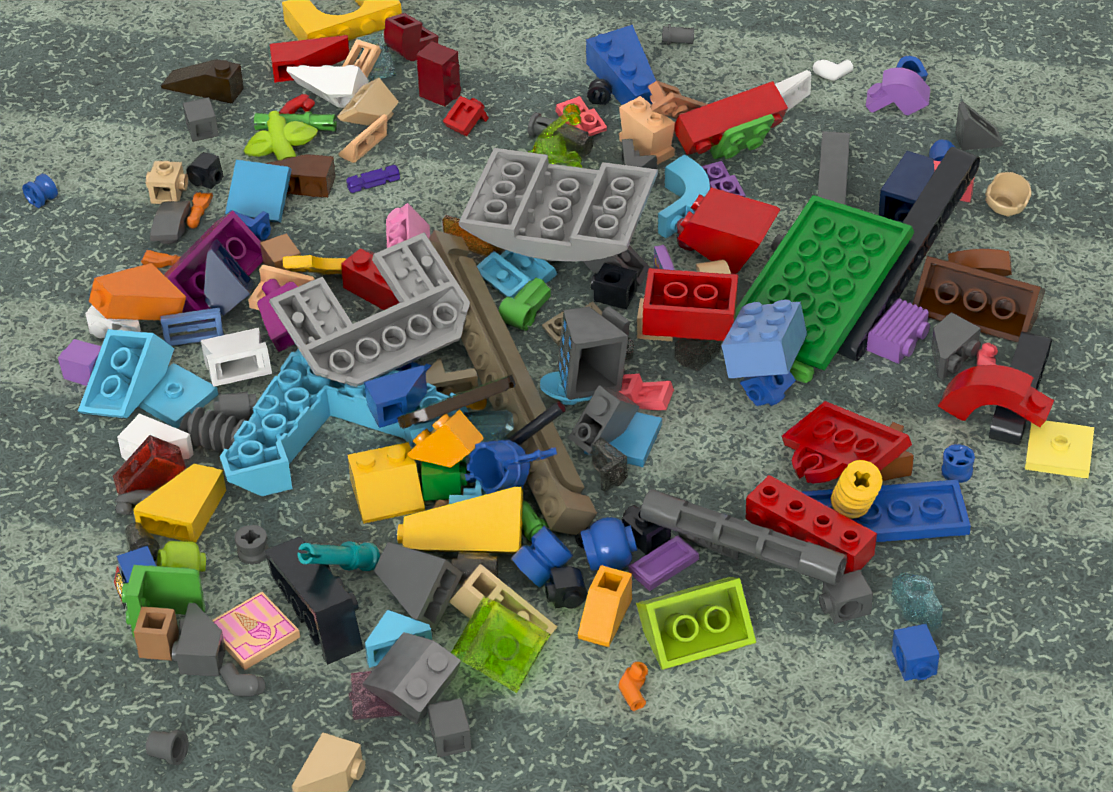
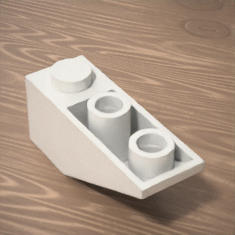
[286,65,369,108]

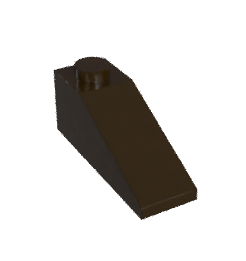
[161,59,244,104]

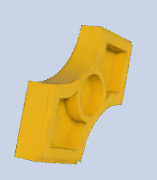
[283,255,346,275]

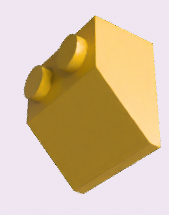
[347,442,425,524]

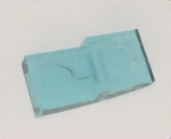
[356,33,396,81]

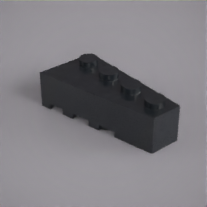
[265,536,363,665]

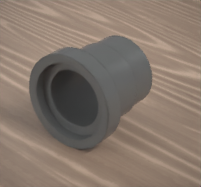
[146,730,189,765]

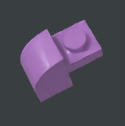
[866,68,930,115]

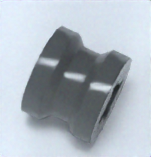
[235,525,269,565]

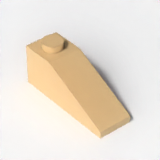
[449,564,557,651]

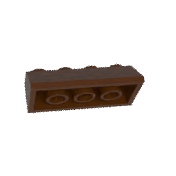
[912,256,1045,343]

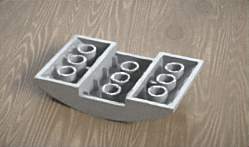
[459,148,658,262]

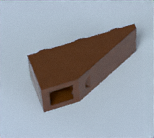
[265,154,336,198]

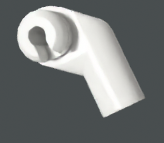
[813,59,853,81]

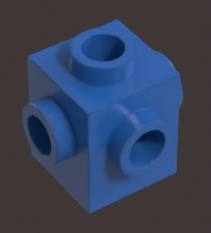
[740,371,796,406]

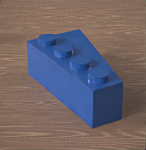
[586,25,656,105]

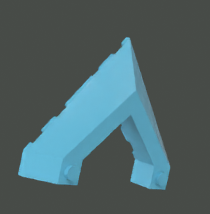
[220,349,471,496]

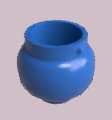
[581,517,638,571]

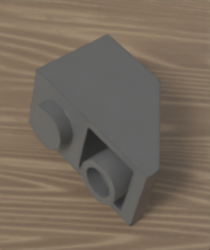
[931,312,981,380]
[568,385,640,455]
[172,603,226,676]

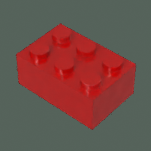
[642,268,738,341]

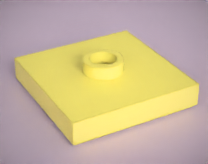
[1025,421,1094,479]

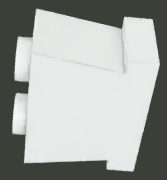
[201,328,272,387]

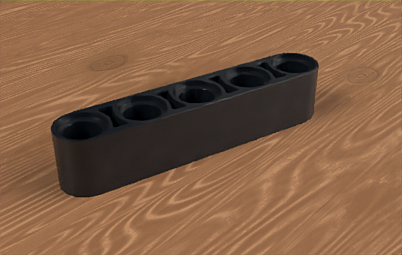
[989,331,1052,446]

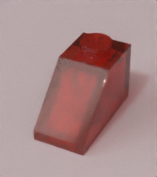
[113,435,186,495]

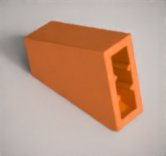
[89,263,186,321]

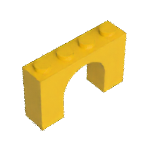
[282,0,402,41]

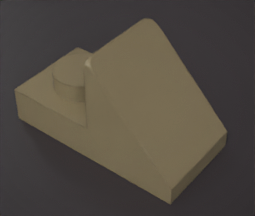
[425,358,478,396]

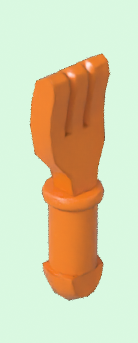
[186,192,213,229]
[141,250,180,268]

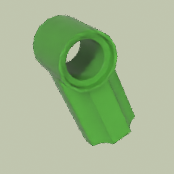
[498,278,551,331]

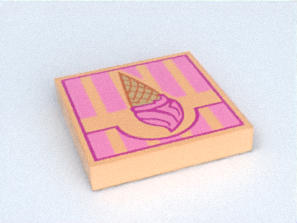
[212,592,300,670]

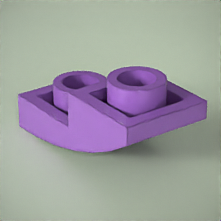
[701,161,746,197]

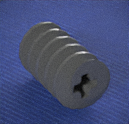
[179,407,247,453]

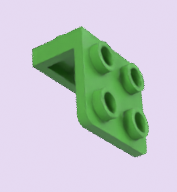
[709,114,775,159]
[122,565,205,637]

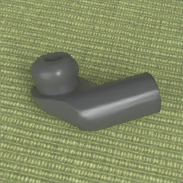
[115,490,155,515]
[219,663,266,697]

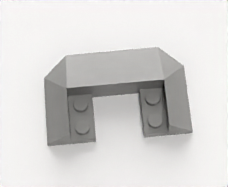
[269,233,470,387]

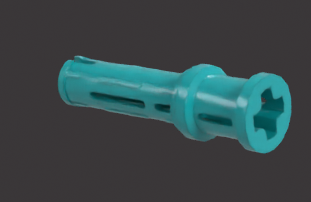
[297,541,380,571]

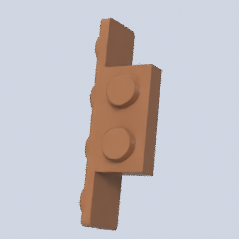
[648,81,708,119]

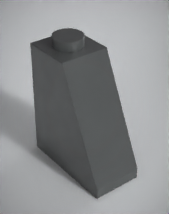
[374,542,463,632]

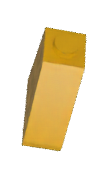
[133,464,226,543]

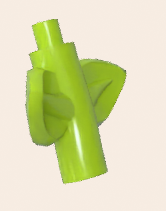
[243,111,318,160]

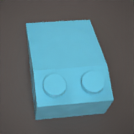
[78,329,174,419]

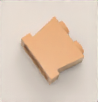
[619,96,675,165]

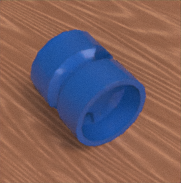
[511,526,573,588]

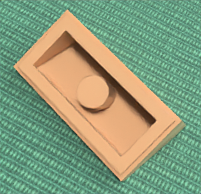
[339,114,387,163]

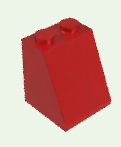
[678,187,781,274]

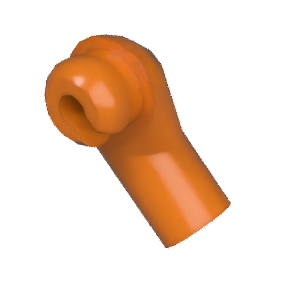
[618,662,648,711]

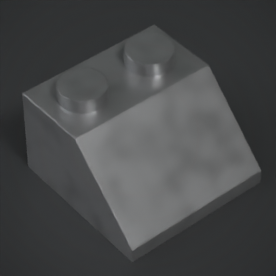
[363,632,461,724]

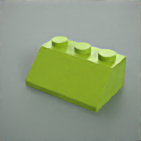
[636,577,756,670]

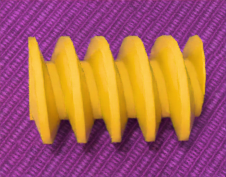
[831,460,882,519]

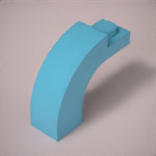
[658,155,710,238]

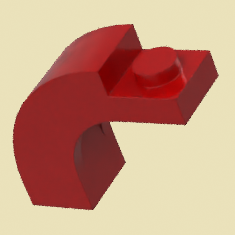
[938,365,1054,427]

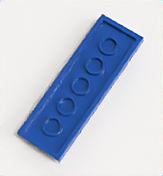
[802,480,971,542]

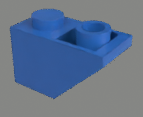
[364,365,427,428]

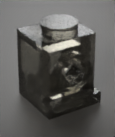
[675,338,721,372]

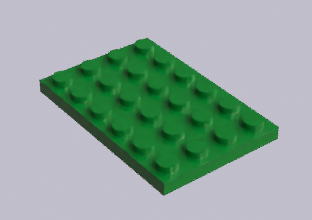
[735,195,914,371]

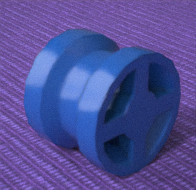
[22,173,58,208]
[941,444,975,483]

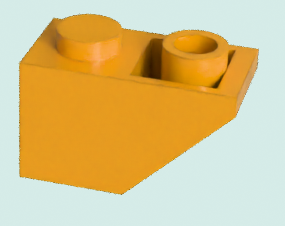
[407,409,484,467]
[578,565,632,647]

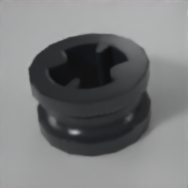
[587,79,612,105]

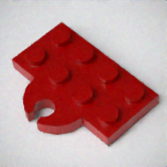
[781,401,912,484]

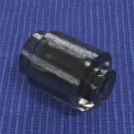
[551,123,594,157]
[451,552,499,585]

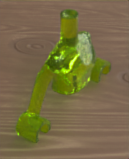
[527,104,582,168]

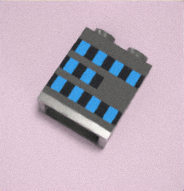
[557,307,628,400]

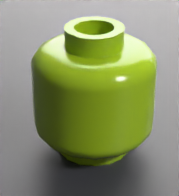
[157,541,206,573]

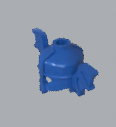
[465,440,557,494]

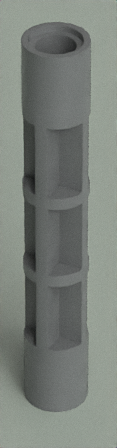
[640,489,847,586]

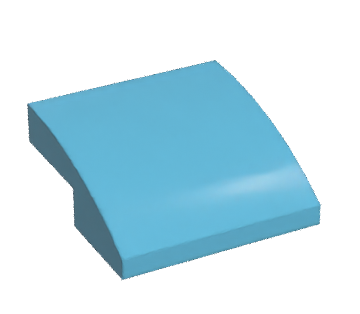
[477,250,557,298]

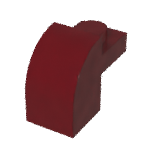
[384,13,439,61]

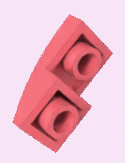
[555,96,607,139]

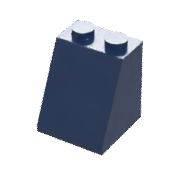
[878,151,934,223]

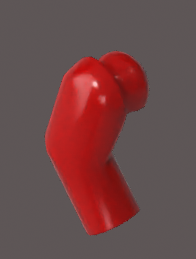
[279,94,315,114]

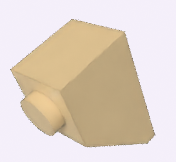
[337,78,399,126]
[292,732,365,792]

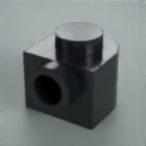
[186,152,224,189]
[545,566,588,609]

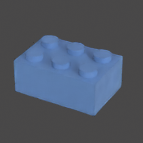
[722,300,807,378]

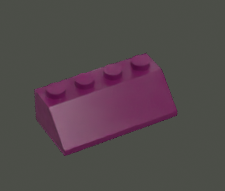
[164,210,263,321]

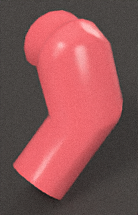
[976,343,998,366]

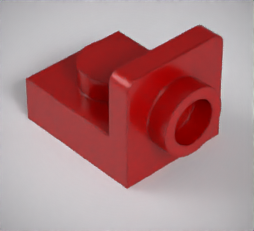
[443,96,489,137]

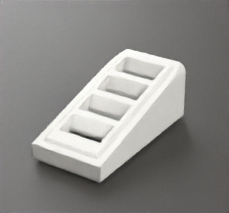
[775,70,811,112]

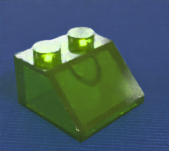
[451,596,551,693]

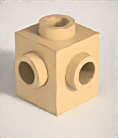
[146,161,188,204]

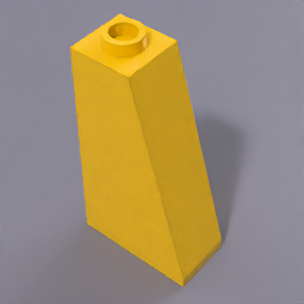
[397,487,523,554]

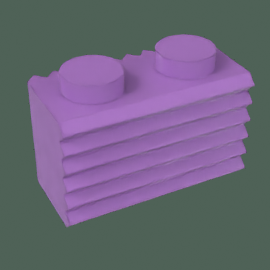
[867,298,930,364]

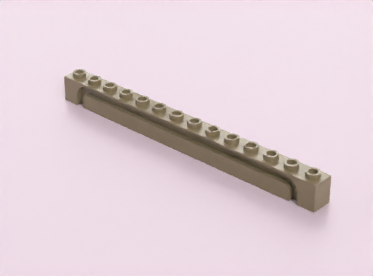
[429,230,597,535]

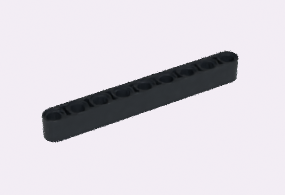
[837,147,980,362]

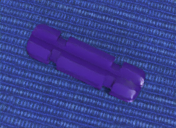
[346,165,400,193]

